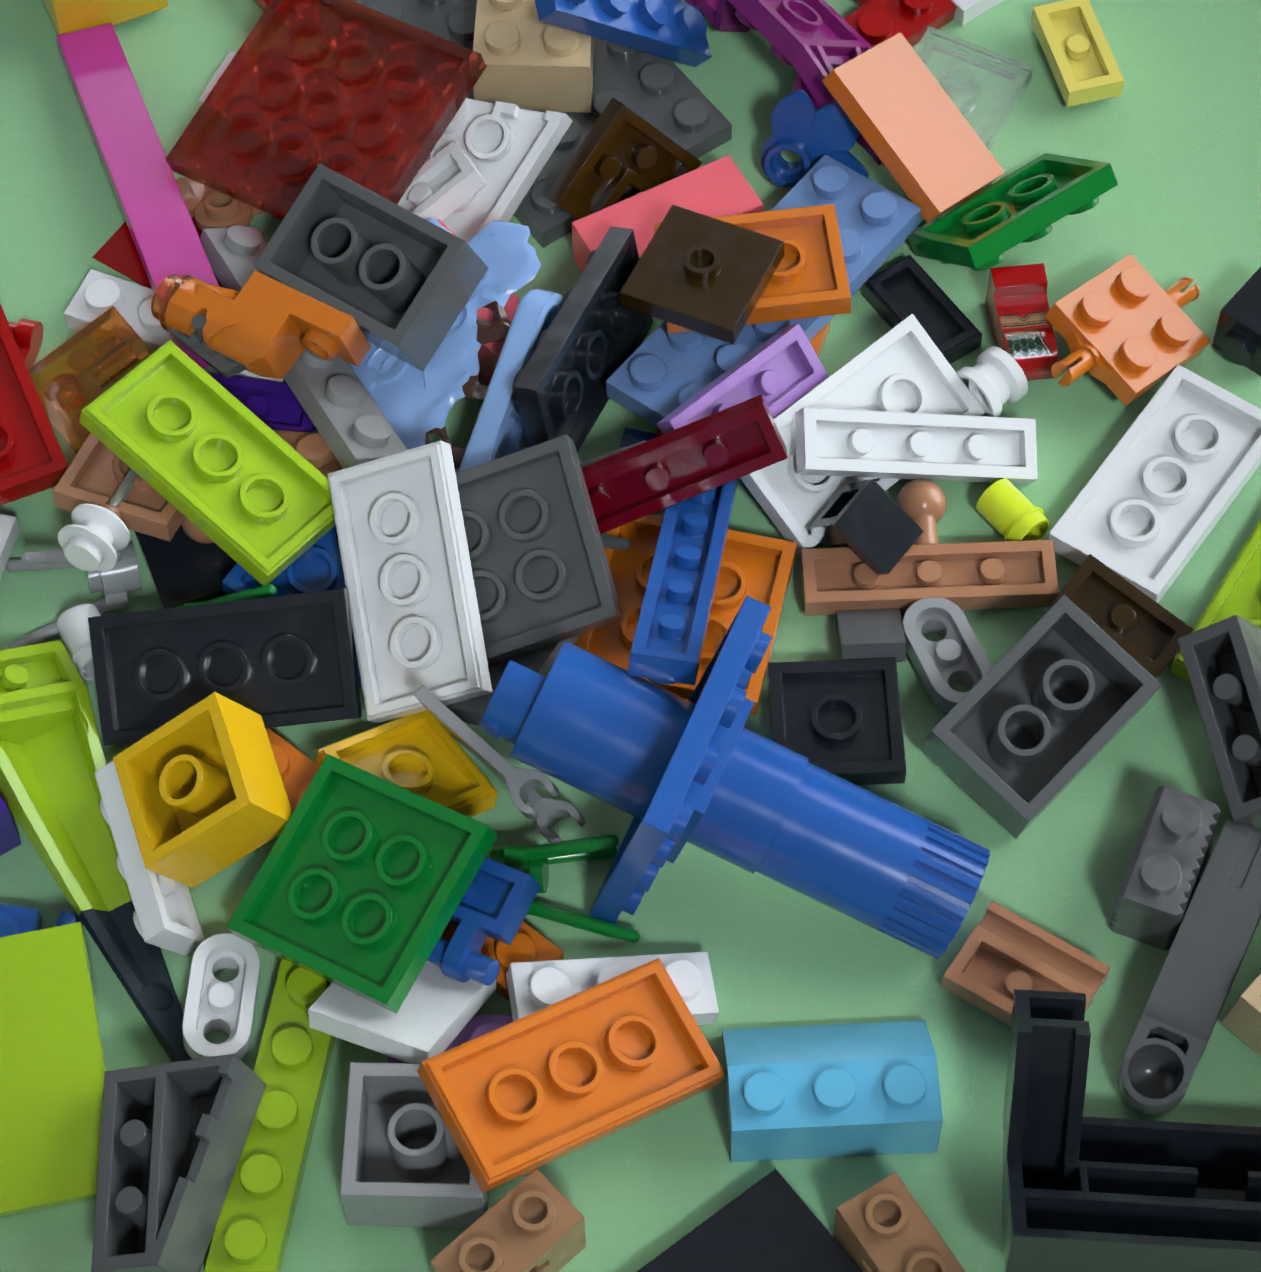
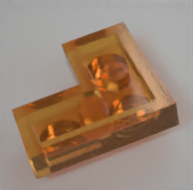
[28,306,151,454]

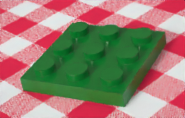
[226,754,498,1014]

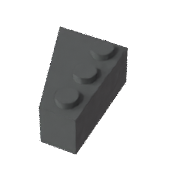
[91,1054,266,1272]

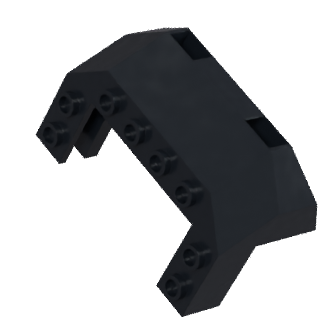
[1002,989,1261,1272]

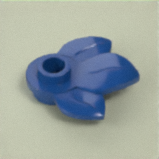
[760,89,869,188]

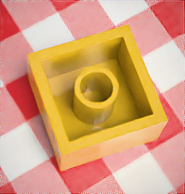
[113,692,293,888]

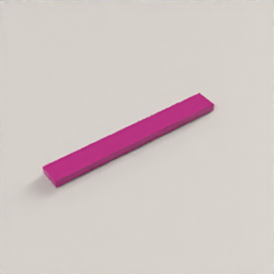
[56,23,219,368]

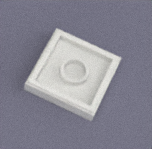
[308,961,496,1064]

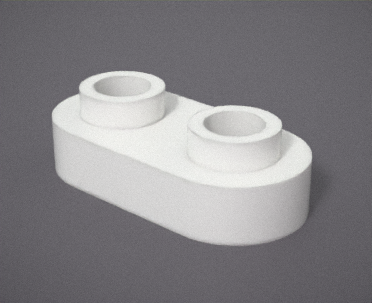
[182,933,260,1059]

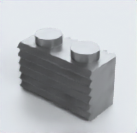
[1109,786,1221,950]

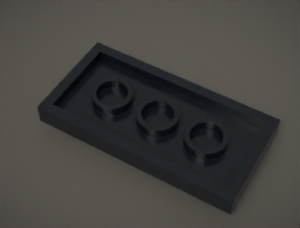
[512,226,654,453]
[88,588,362,746]

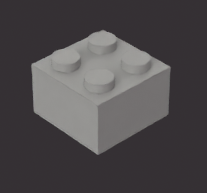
[340,1062,489,1228]

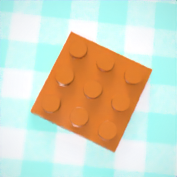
[574,514,797,716]

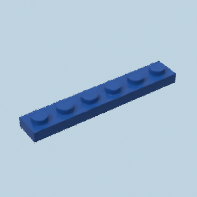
[628,478,739,686]

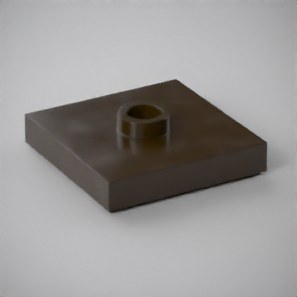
[620,204,784,344]

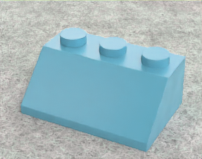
[722,1020,943,1162]

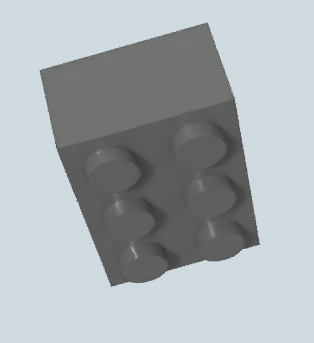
[253,163,488,371]
[921,594,1162,839]

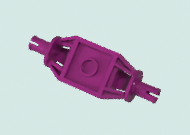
[684,0,884,166]

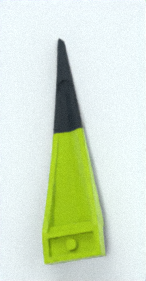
[0,640,192,1062]

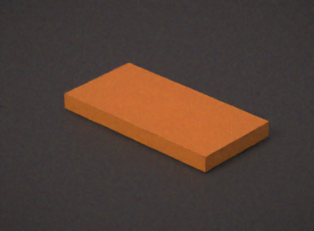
[417,958,726,1193]

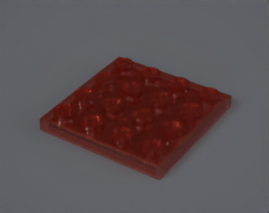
[165,0,487,220]

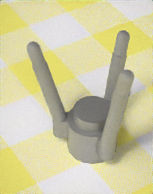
[5,541,142,649]

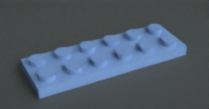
[606,155,921,428]

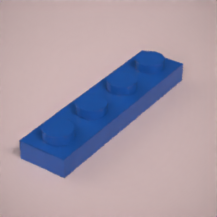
[535,0,712,67]

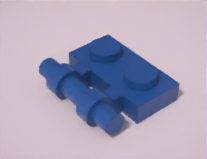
[427,858,541,986]

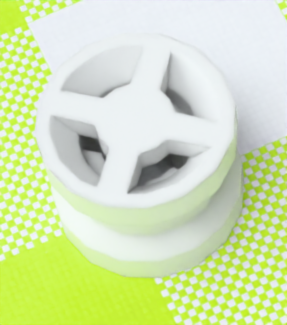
[956,346,1028,417]

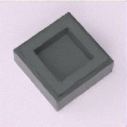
[836,608,906,662]

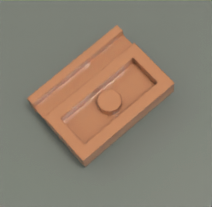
[941,901,1110,1026]

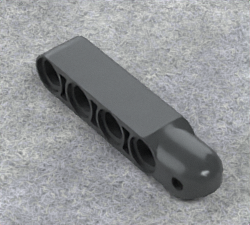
[1117,816,1261,1115]

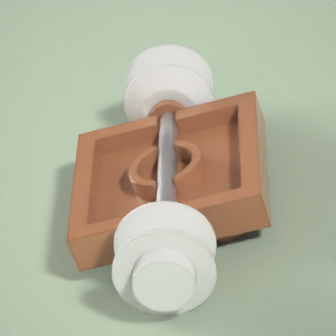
[53,433,185,572]

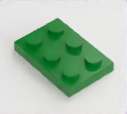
[908,153,1118,271]

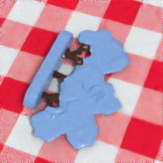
[348,218,564,472]

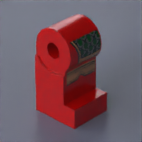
[985,263,1058,381]

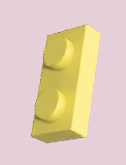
[1031,0,1124,107]

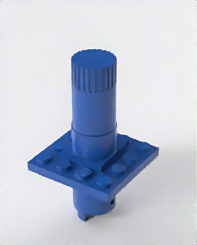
[478,596,990,959]

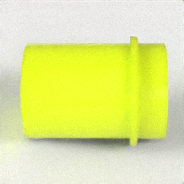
[976,478,1050,541]

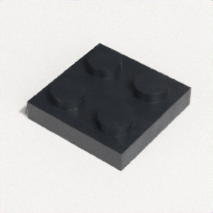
[767,658,906,785]

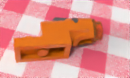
[151,270,371,379]

